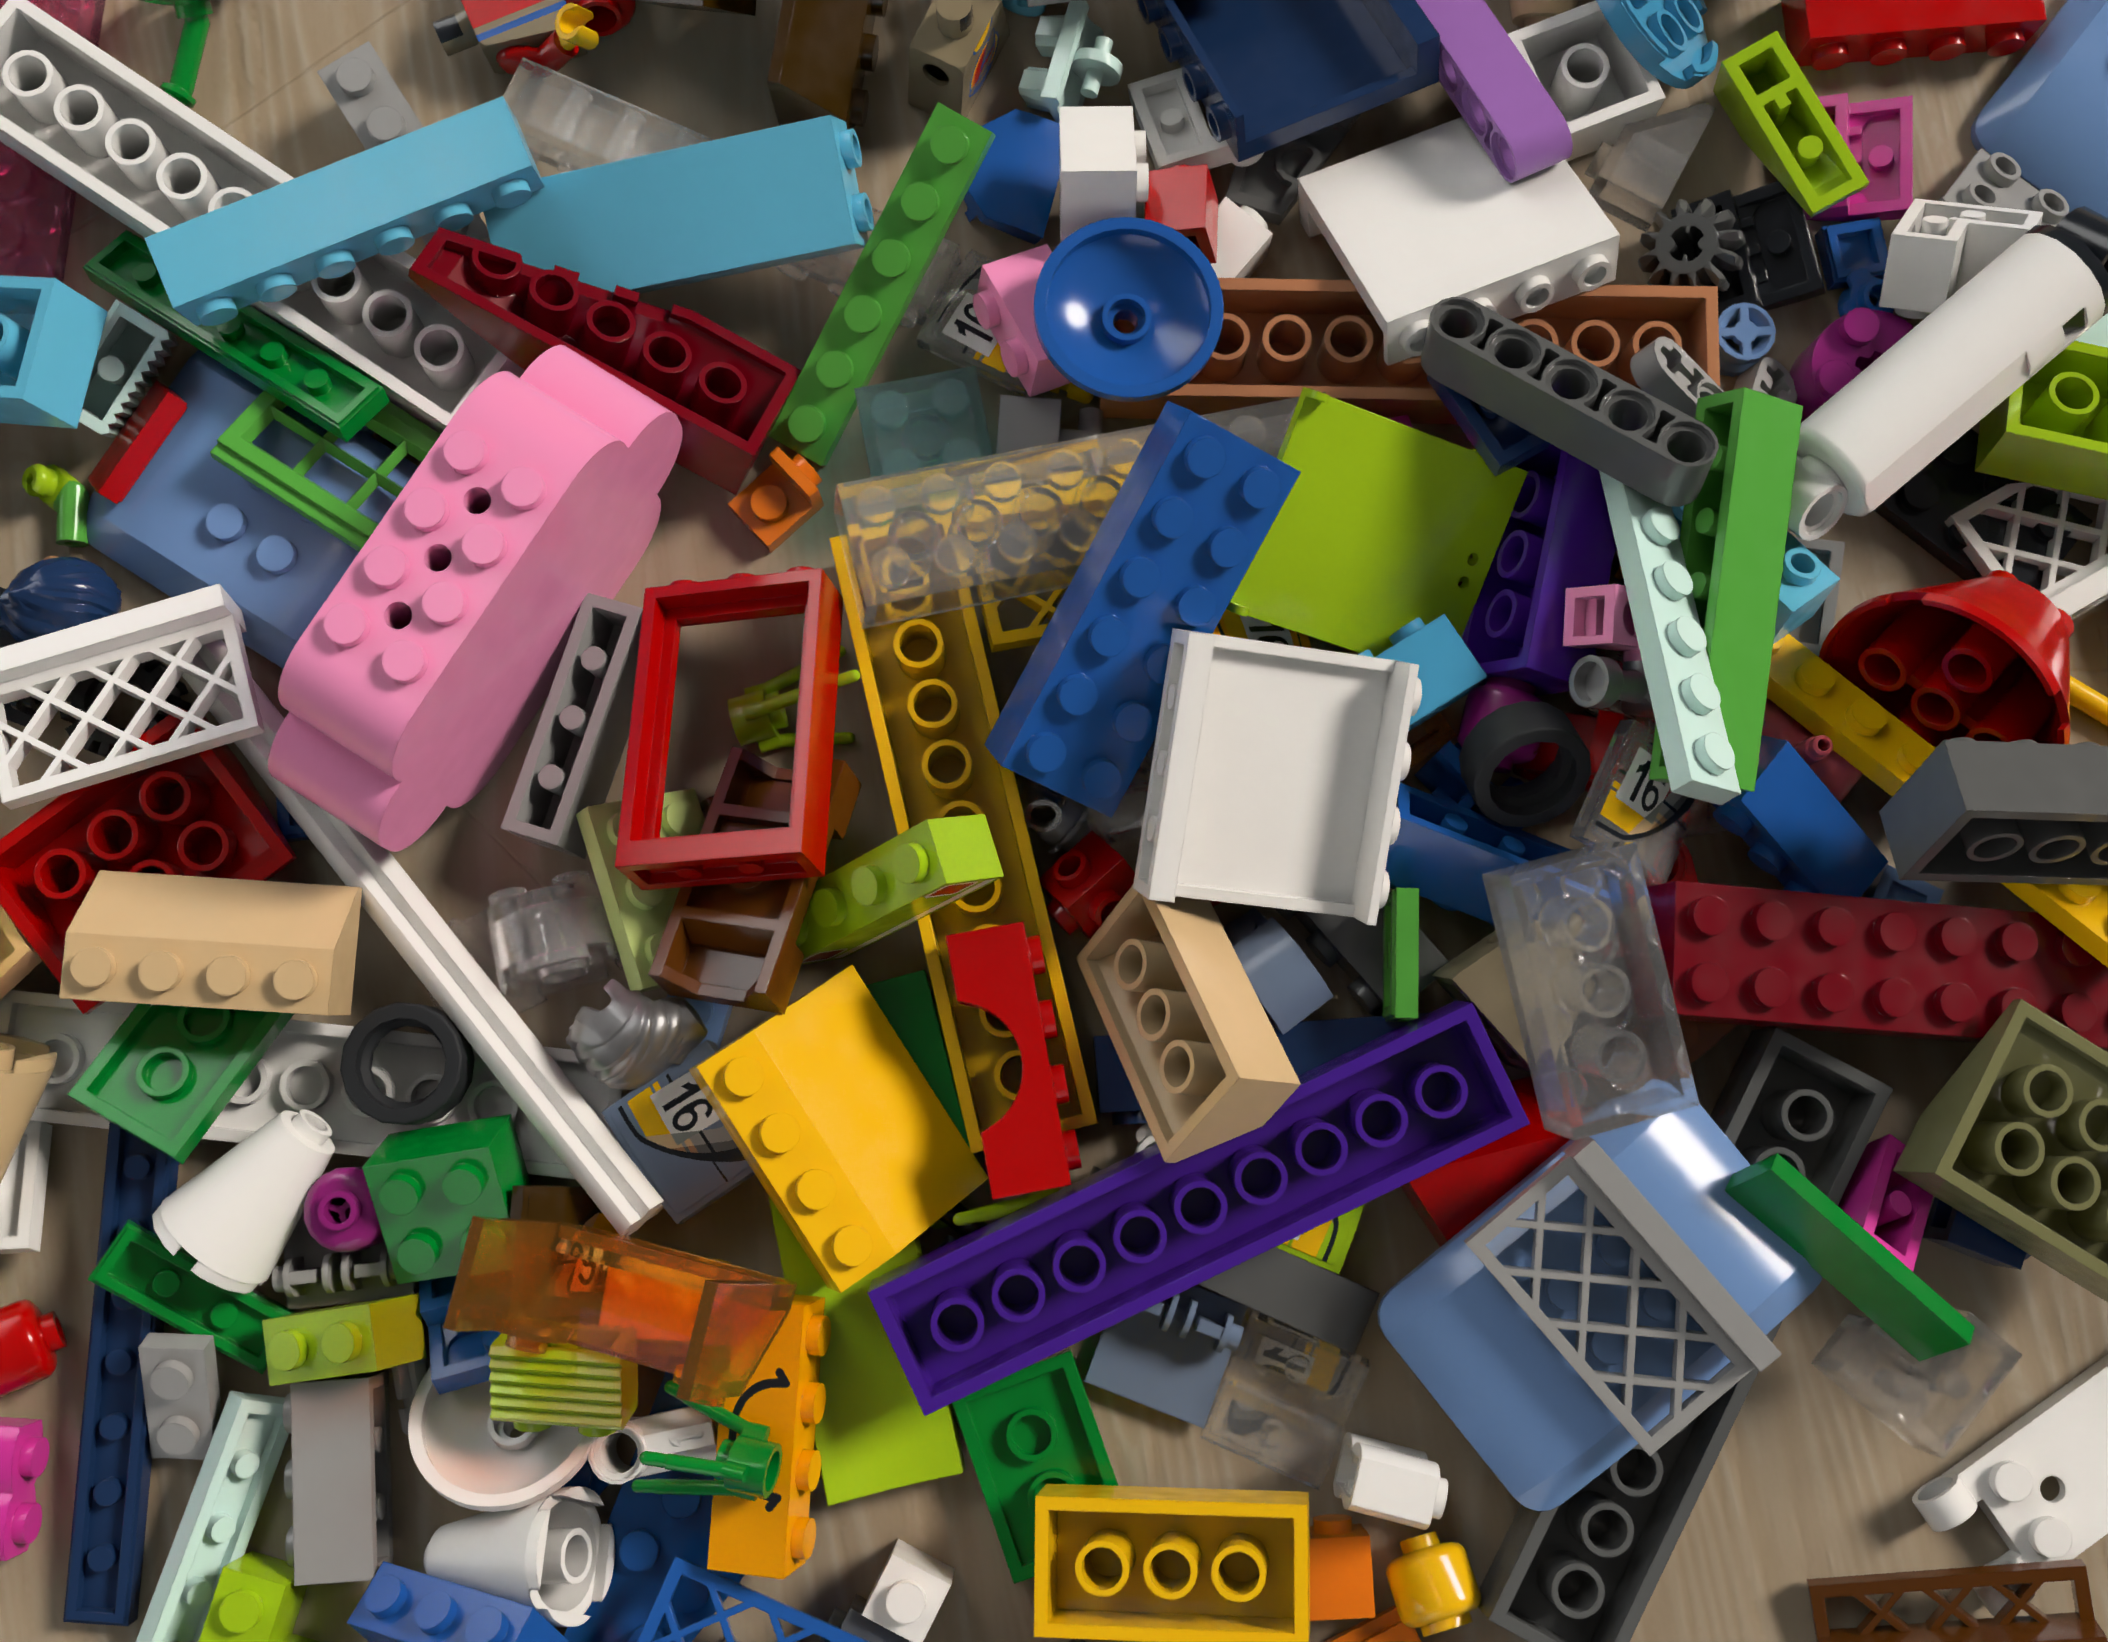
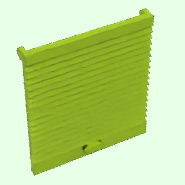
[1226,387,1528,657]

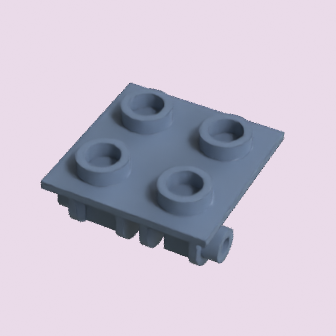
[1084,1286,1248,1428]

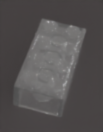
[1482,841,1700,1141]

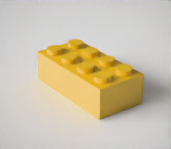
[1034,1483,1310,1642]

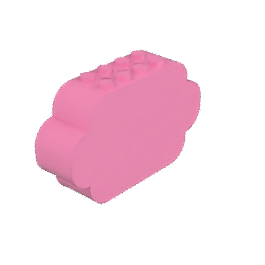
[268,345,683,852]

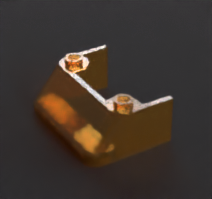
[443,1216,797,1407]

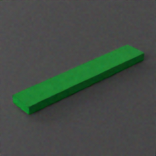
[83,229,390,443]

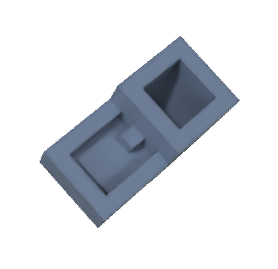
[1224,907,1334,1035]

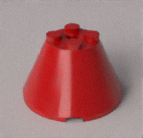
[1818,570,2074,748]

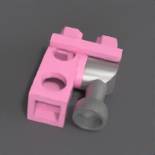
[1563,584,1655,718]

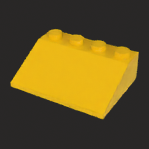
[689,965,988,1293]

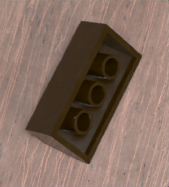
[767,0,888,130]

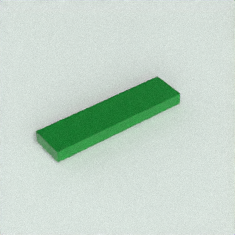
[1725,1153,1975,1362]

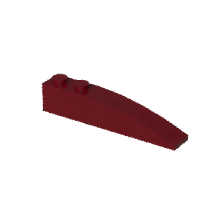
[408,227,802,495]

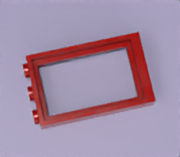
[615,566,843,890]

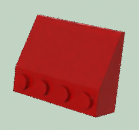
[0,707,297,1014]

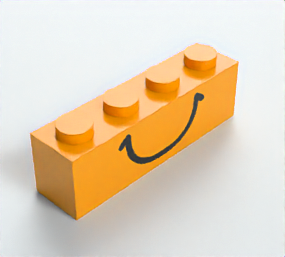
[707,1290,831,1580]

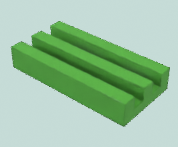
[1383,887,1419,1022]

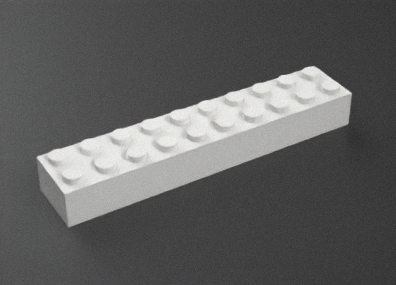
[0,0,525,434]

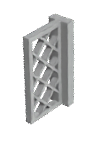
[1464,1134,1782,1456]

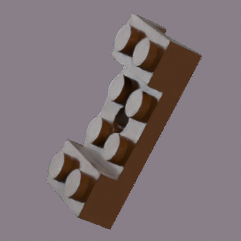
[648,747,862,1015]

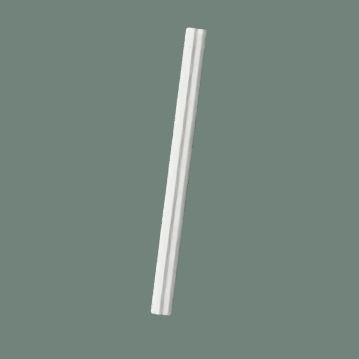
[171,639,664,1238]

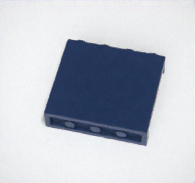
[1136,0,1440,162]

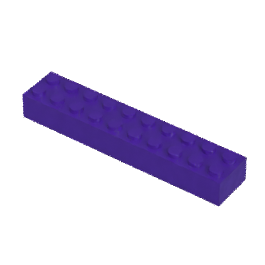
[867,1000,1530,1416]

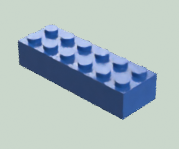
[984,401,1301,818]

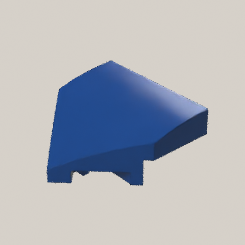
[963,109,1059,245]

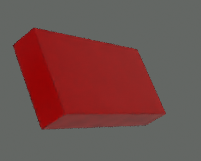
[87,380,188,504]

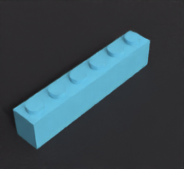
[144,96,545,326]

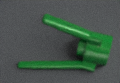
[631,1380,782,1501]

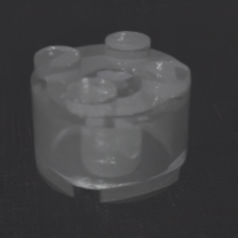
[484,870,623,997]

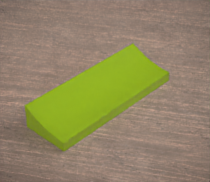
[768,1195,966,1506]

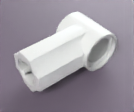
[588,1400,720,1484]

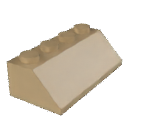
[59,870,362,1016]
[1076,885,1301,1163]

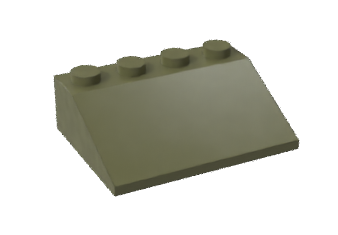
[1893,999,2108,1303]

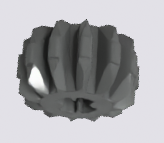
[1638,198,1746,292]

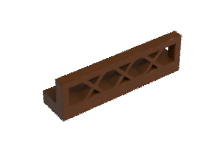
[1806,1559,2108,1642]

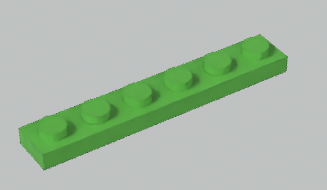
[769,102,996,466]

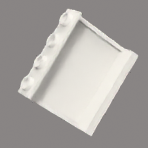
[1297,117,1620,366]
[1133,628,1422,926]

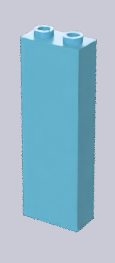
[484,115,874,294]

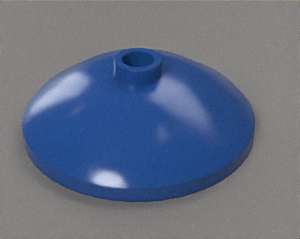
[1033,217,1224,402]

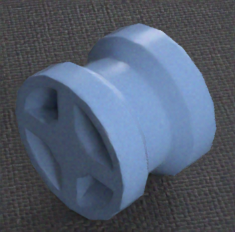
[1718,302,1776,377]

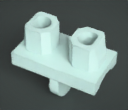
[1018,0,1123,123]

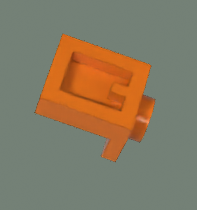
[728,446,824,553]

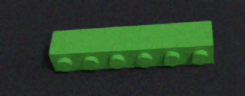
[1649,387,1803,792]

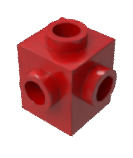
[1039,831,1135,940]

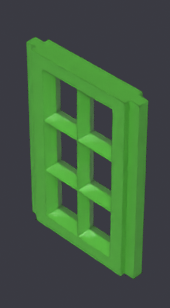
[210,391,441,552]

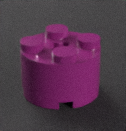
[1789,307,1914,423]

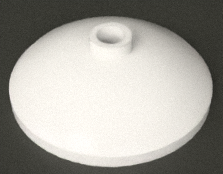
[408,1367,593,1512]

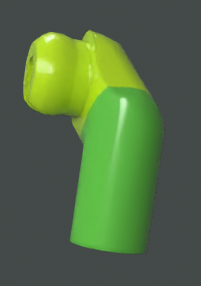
[22,464,90,547]

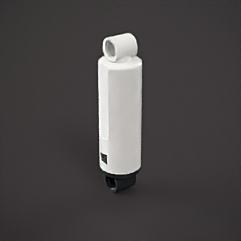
[1788,206,2108,541]

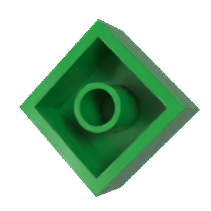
[362,1114,531,1284]

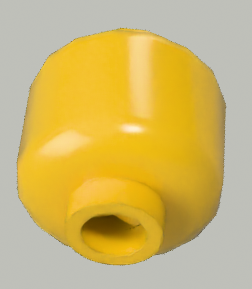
[1386,1531,1482,1637]

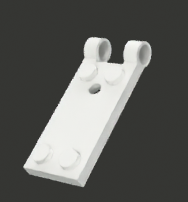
[1912,1354,2108,1616]

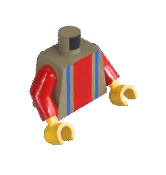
[432,0,599,80]

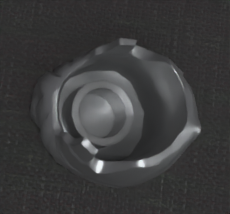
[565,979,708,1090]

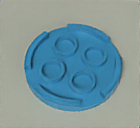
[1596,0,1718,89]

